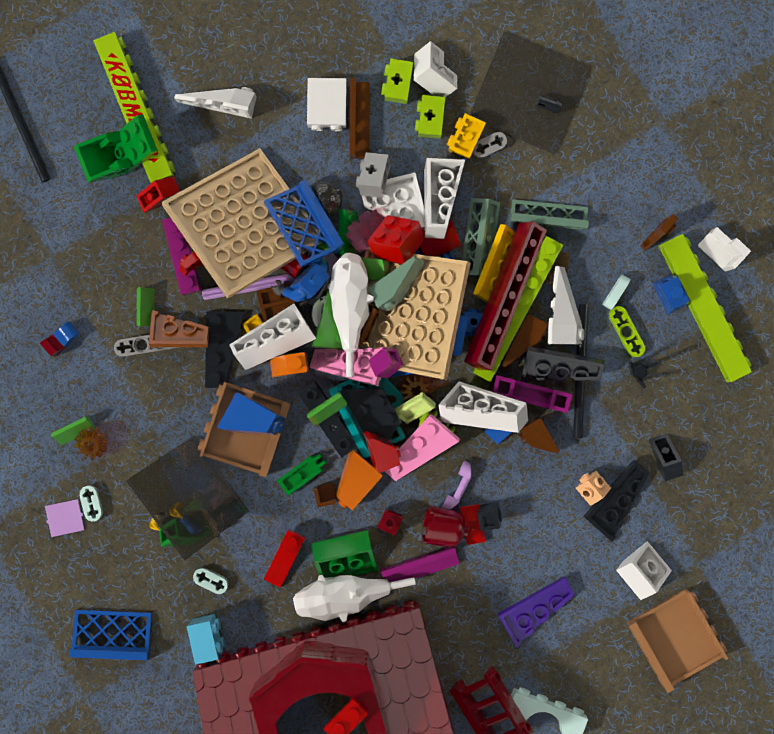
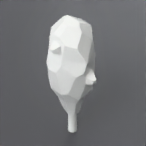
[327,253,374,377]
[293,575,416,622]

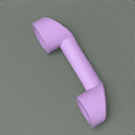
[442,460,471,509]

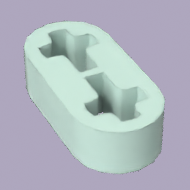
[602,274,631,310]
[80,485,103,521]
[193,567,229,594]

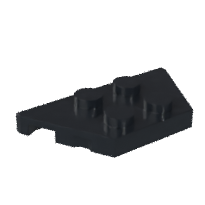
[340,388,402,440]

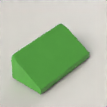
[361,257,390,281]
[137,287,155,327]
[307,392,347,426]
[51,416,95,445]

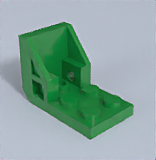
[74,114,158,183]

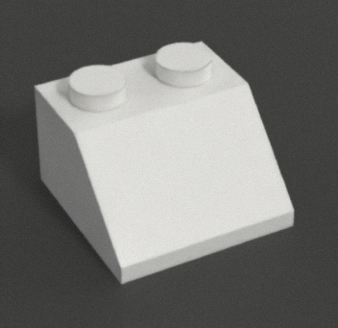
[616,541,672,600]

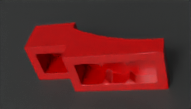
[263,528,306,588]

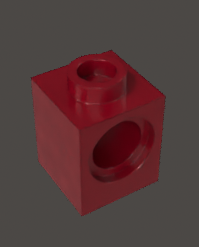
[377,508,403,536]

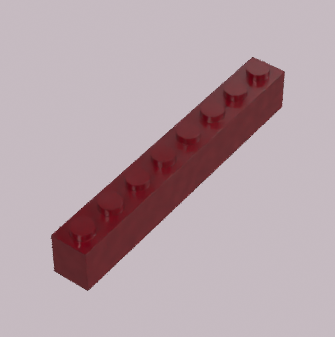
[464,221,547,371]

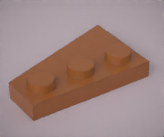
[149,310,209,347]

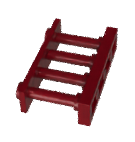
[450,666,533,734]

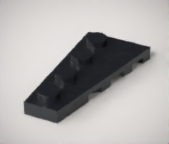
[205,311,245,388]
[520,346,605,382]
[583,460,650,543]

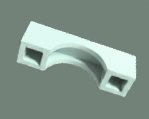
[511,687,588,734]

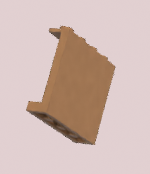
[197,381,290,477]
[626,589,728,693]

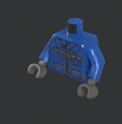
[271,251,330,302]

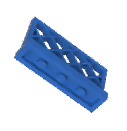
[264,179,344,268]
[69,610,152,660]

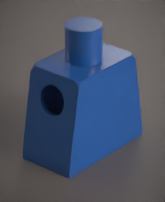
[653,275,690,315]

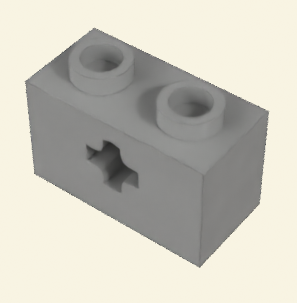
[356,152,390,198]

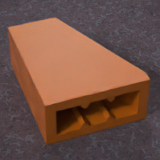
[270,352,310,377]
[336,450,383,510]

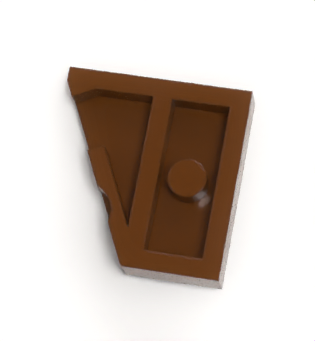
[640,214,678,251]
[256,282,297,322]

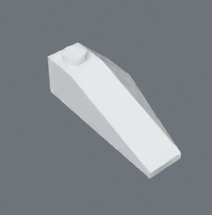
[175,87,257,119]
[548,266,584,344]

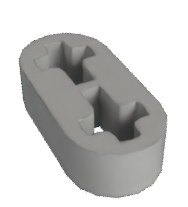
[473,132,507,159]

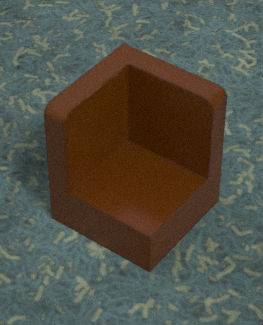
[314,483,337,508]

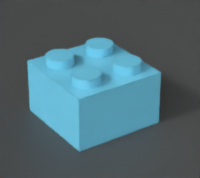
[187,614,225,665]

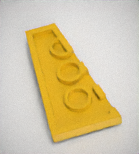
[473,224,515,303]

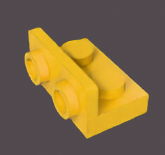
[447,113,486,159]

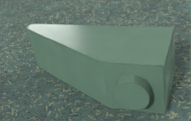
[368,257,425,311]

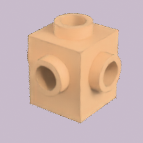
[576,471,611,506]

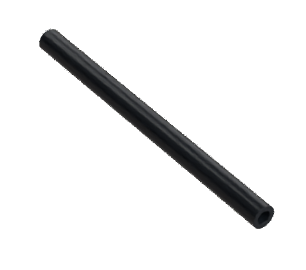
[0,66,51,183]
[573,304,589,438]

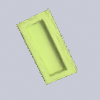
[395,392,436,424]

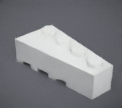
[424,158,465,239]
[230,304,316,370]

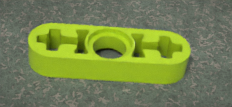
[609,306,645,357]

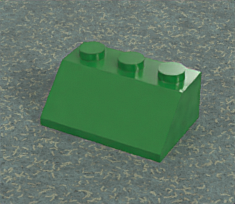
[312,530,378,578]

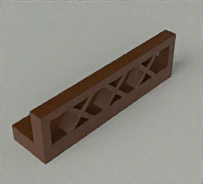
[350,78,370,159]

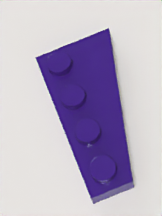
[497,577,575,648]

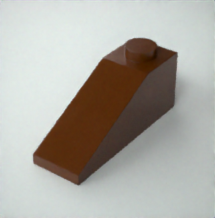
[500,314,548,367]

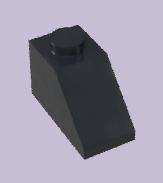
[649,434,683,481]

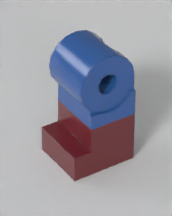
[40,321,80,357]

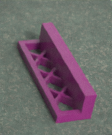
[381,547,460,582]

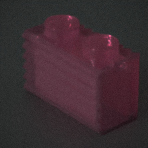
[345,209,384,253]

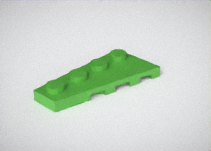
[312,280,343,350]

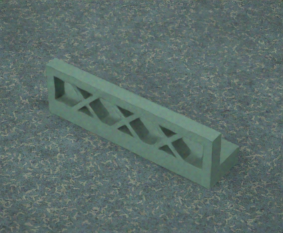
[462,198,500,277]
[510,199,589,230]

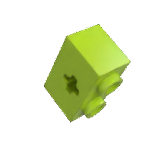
[381,59,413,104]
[415,95,445,139]

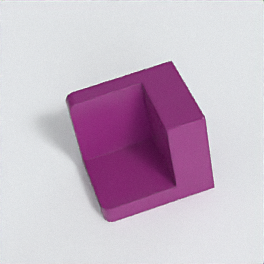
[369,347,404,378]

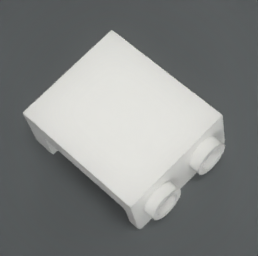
[307,78,347,131]

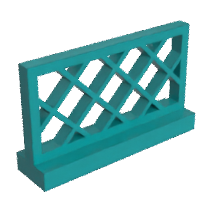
[329,379,406,459]

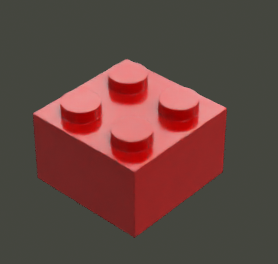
[367,215,425,264]

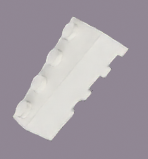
[439,382,528,433]

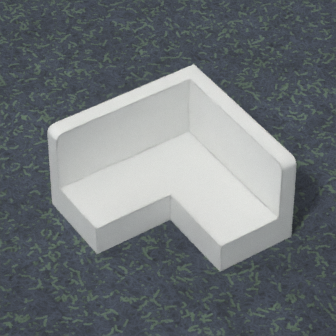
[414,41,457,97]
[698,227,751,271]

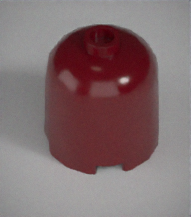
[421,505,469,547]

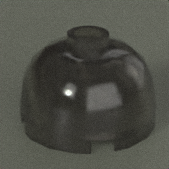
[309,181,343,219]

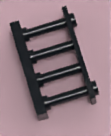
[297,381,358,458]

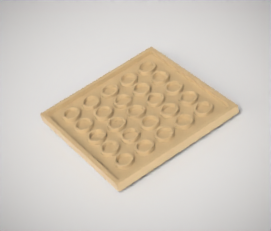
[162,148,323,299]
[357,247,470,380]

